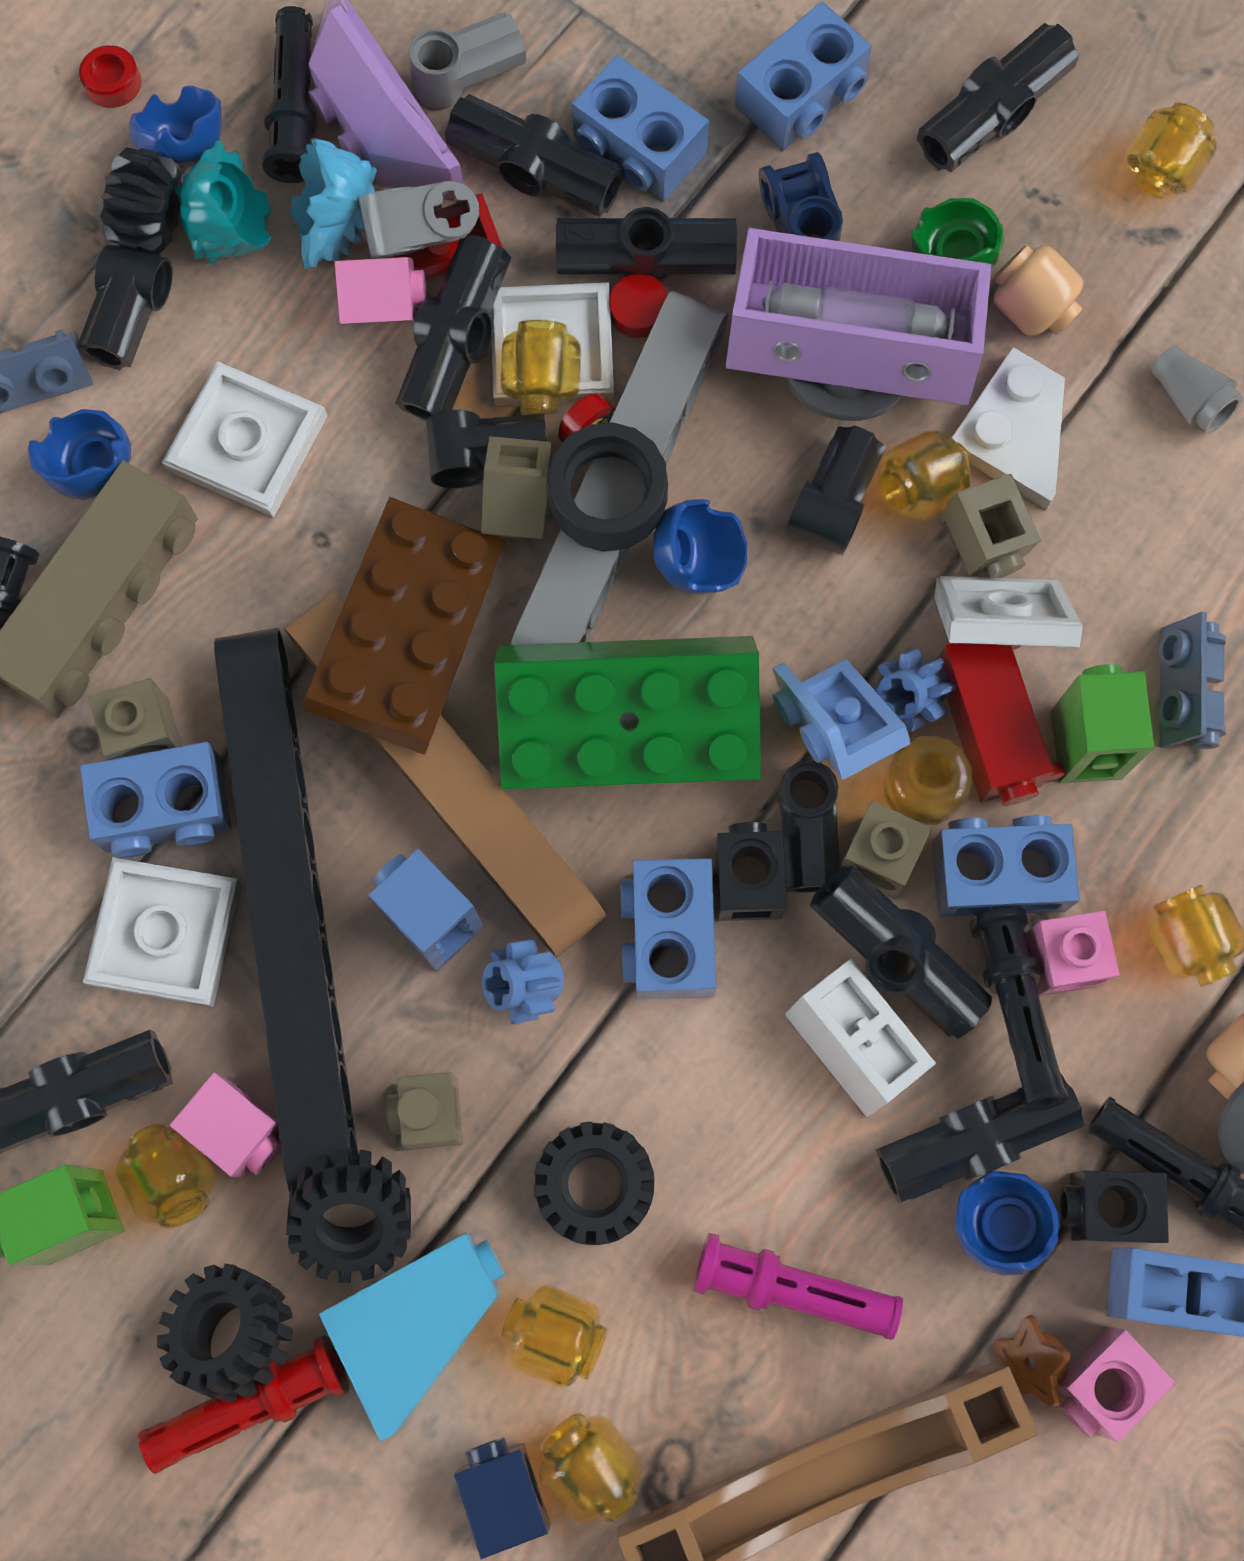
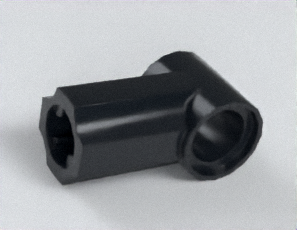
[77,243,173,370]
[426,410,547,488]
[786,425,886,556]
[777,760,840,893]

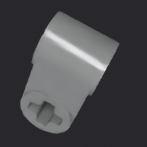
[358,181,479,259]

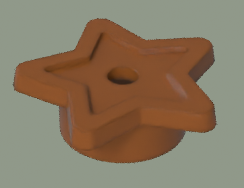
[993,1315,1071,1406]

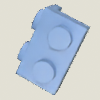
[772,659,911,780]

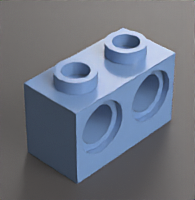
[735,1,872,150]
[572,55,709,202]
[80,742,232,858]
[932,815,1080,918]
[368,849,484,972]
[620,858,716,999]
[1107,1248,1244,1337]

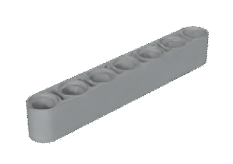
[510,291,729,645]

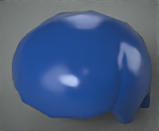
[129,85,222,168]
[28,409,131,500]
[653,499,747,595]
[954,1171,1060,1276]

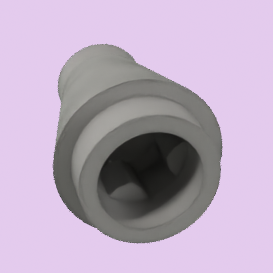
[1150,346,1243,434]

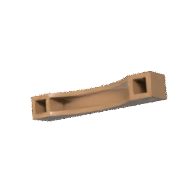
[617,1361,1039,1561]

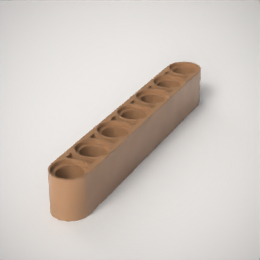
[284,590,607,958]

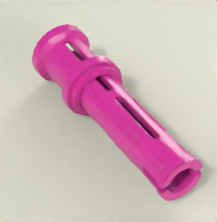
[693,1233,903,1340]

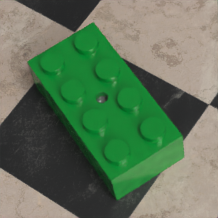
[494,636,761,790]

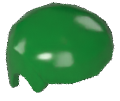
[910,198,1004,269]

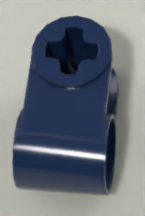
[758,152,843,241]

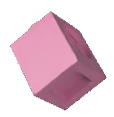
[334,257,427,324]
[1025,911,1120,996]
[170,1072,281,1179]
[1058,1327,1176,1443]

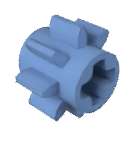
[874,648,956,732]
[482,939,564,1024]

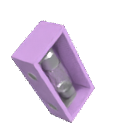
[726,228,991,405]

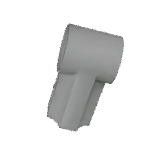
[409,12,526,109]

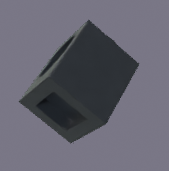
[715,822,786,921]
[1060,1170,1169,1243]

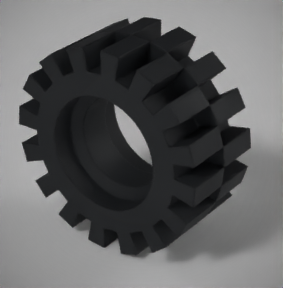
[533,1121,655,1245]
[286,1149,411,1283]
[157,1263,293,1402]

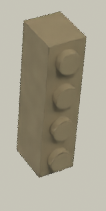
[0,460,198,718]

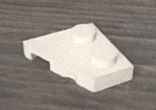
[947,347,1065,510]

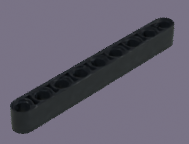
[214,628,359,1192]

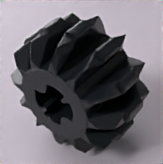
[100,147,182,255]

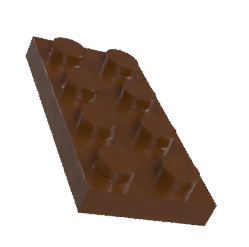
[302,496,505,755]

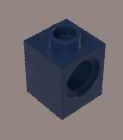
[454,1437,551,1559]

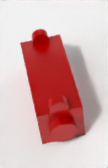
[938,643,1066,806]

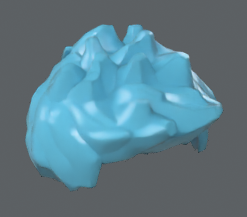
[289,138,377,269]

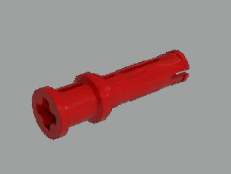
[138,1335,349,1474]

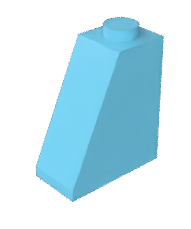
[319,1233,506,1442]

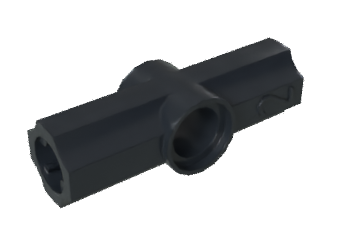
[917,23,1080,172]
[445,94,624,217]
[556,207,737,281]
[395,234,512,422]
[810,865,992,1039]
[0,1030,173,1154]
[876,1073,1085,1203]

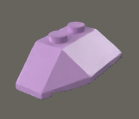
[309,0,463,201]

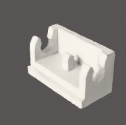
[784,959,936,1117]

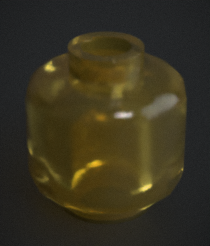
[1126,103,1217,199]
[500,320,581,414]
[878,430,971,521]
[884,736,973,826]
[1148,885,1244,987]
[115,1124,217,1229]
[501,1285,608,1388]
[539,1413,641,1523]

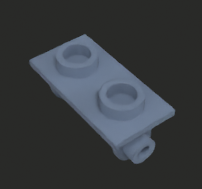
[0,329,93,413]
[1158,612,1226,749]

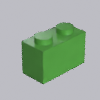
[1051,664,1154,783]
[0,1164,125,1266]

